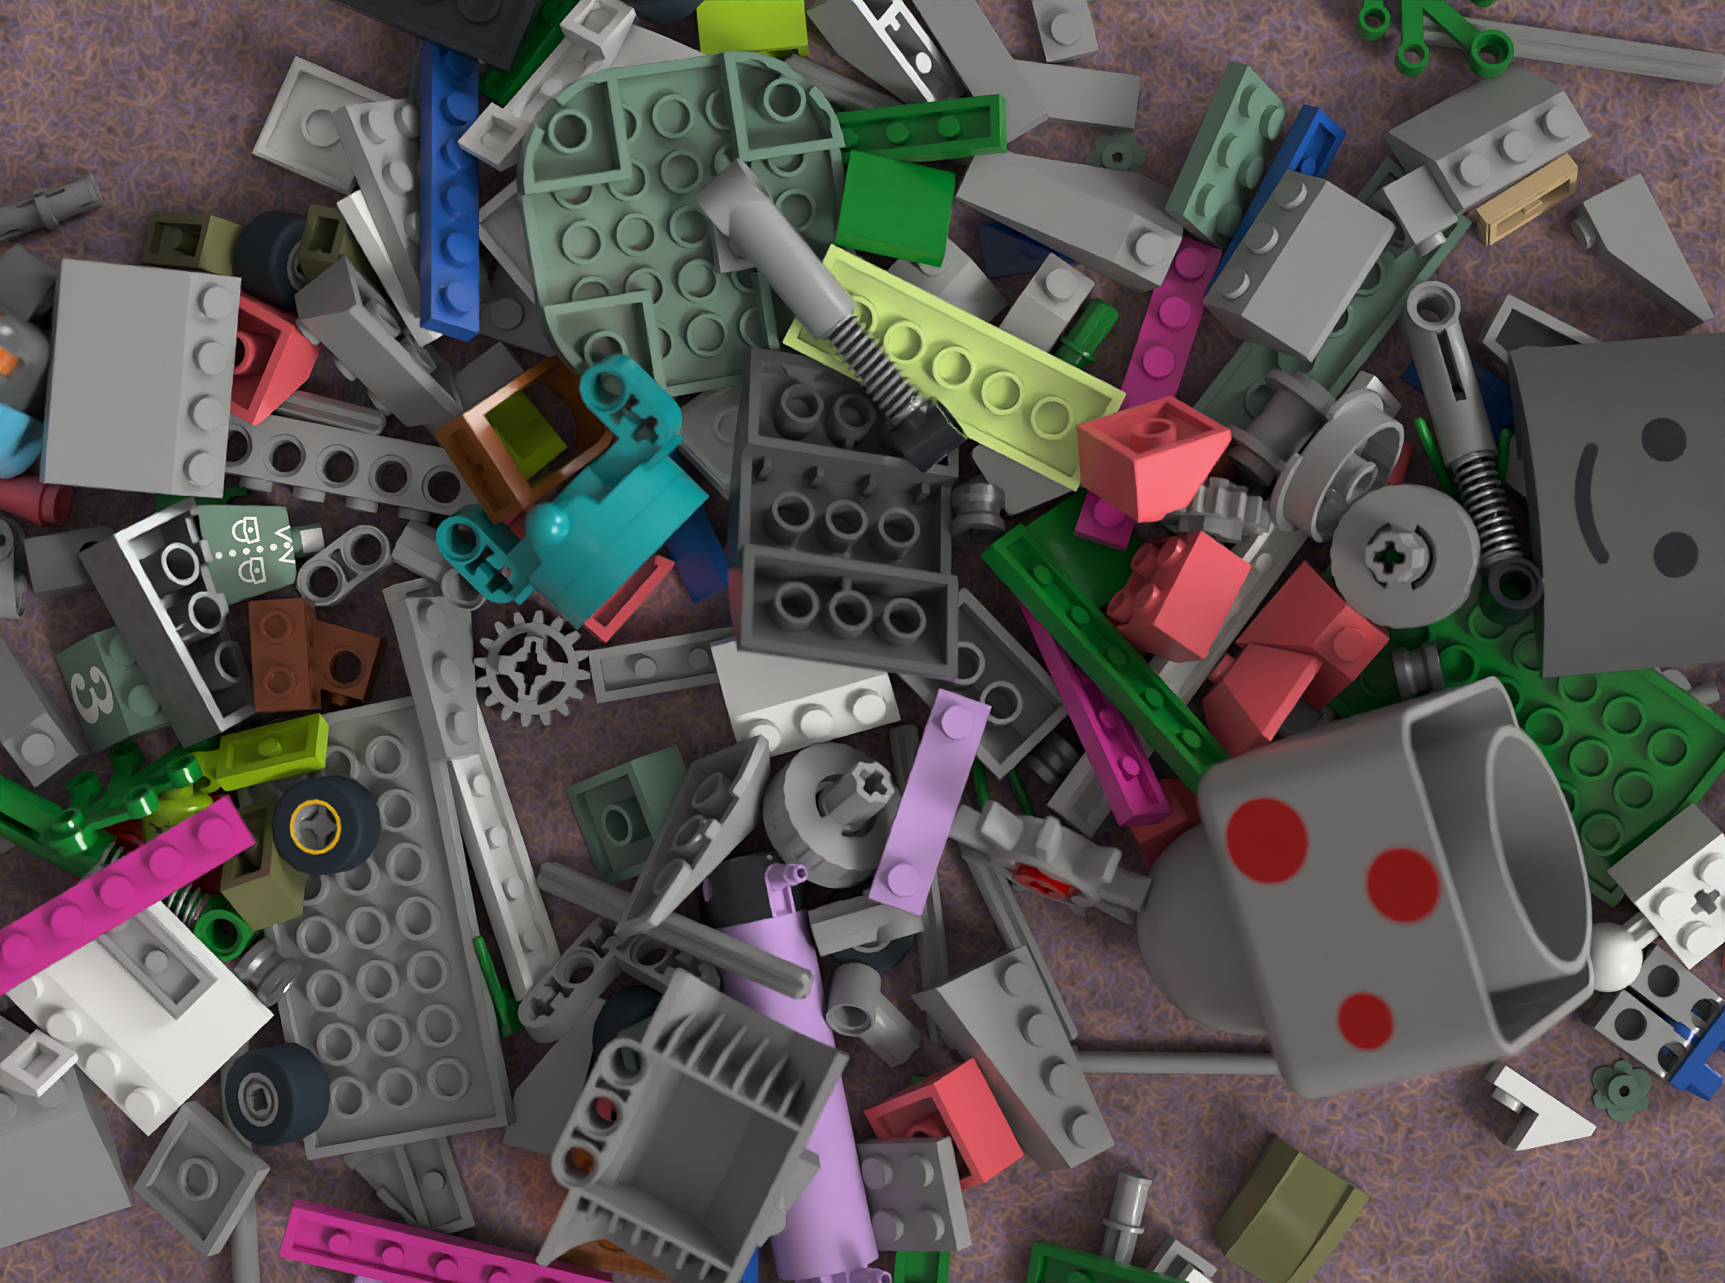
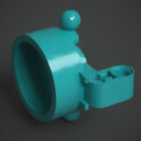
[435,354,710,630]

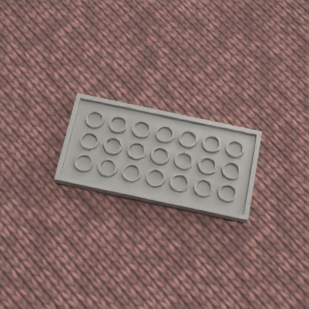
[227,696,516,1160]

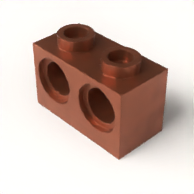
[248,597,322,713]
[316,619,388,708]

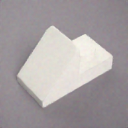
[1484,1061,1596,1151]

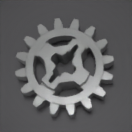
[1161,477,1271,544]
[474,610,592,727]

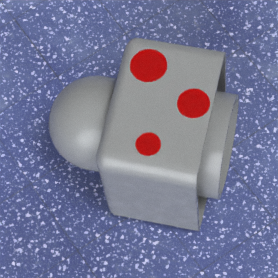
[1136,676,1594,1100]

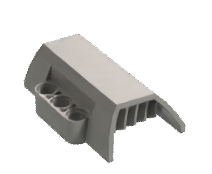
[535,968,850,1283]

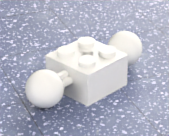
[1589,803,1725,992]

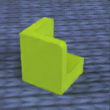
[484,389,568,480]

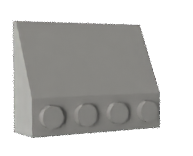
[39,258,241,498]
[0,1063,134,1248]

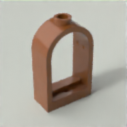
[433,355,614,525]

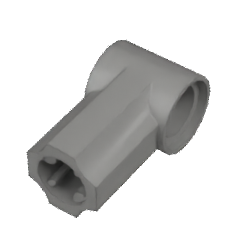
[391,520,507,611]
[808,889,925,956]
[826,963,921,1068]

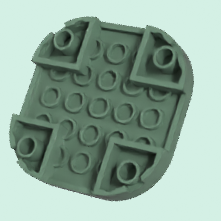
[516,51,862,399]

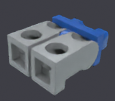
[1581,943,1725,1101]

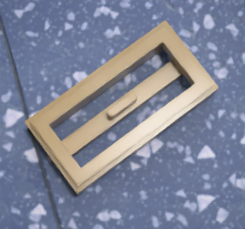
[1476,153,1578,246]

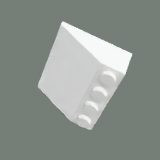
[5,859,274,1136]

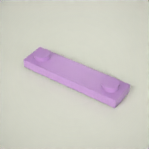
[867,688,992,916]

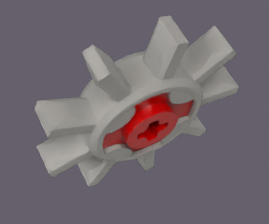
[948,800,1153,924]

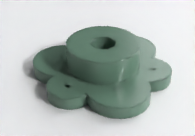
[1085,130,1147,174]
[1592,1059,1652,1122]

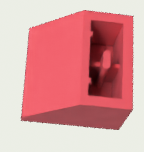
[1107,530,1252,663]

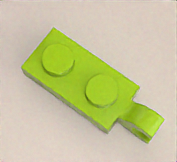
[187,713,329,794]

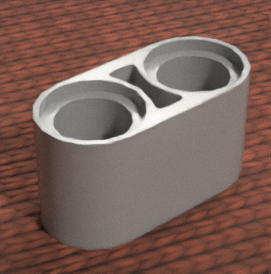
[297,525,395,608]

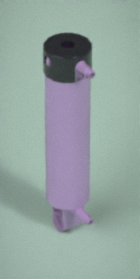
[695,847,892,1283]

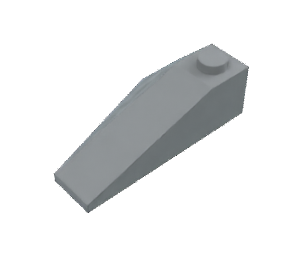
[953,153,1183,294]
[614,734,771,940]

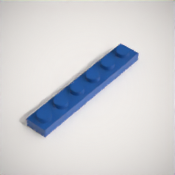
[419,41,479,342]

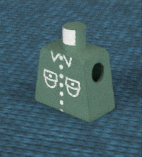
[195,504,325,605]

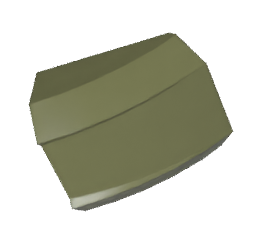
[1213,1133,1370,1283]

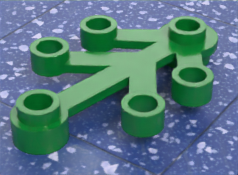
[1355,0,1514,78]
[43,733,221,857]

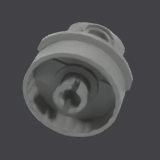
[1225,368,1404,542]

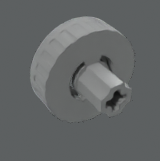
[1330,484,1481,629]
[762,742,901,889]

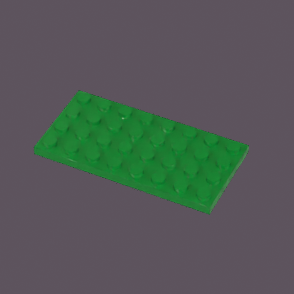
[1322,482,1725,908]

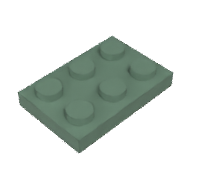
[1164,60,1288,252]

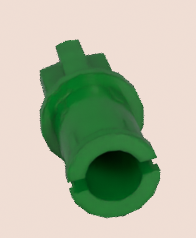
[1054,298,1119,370]

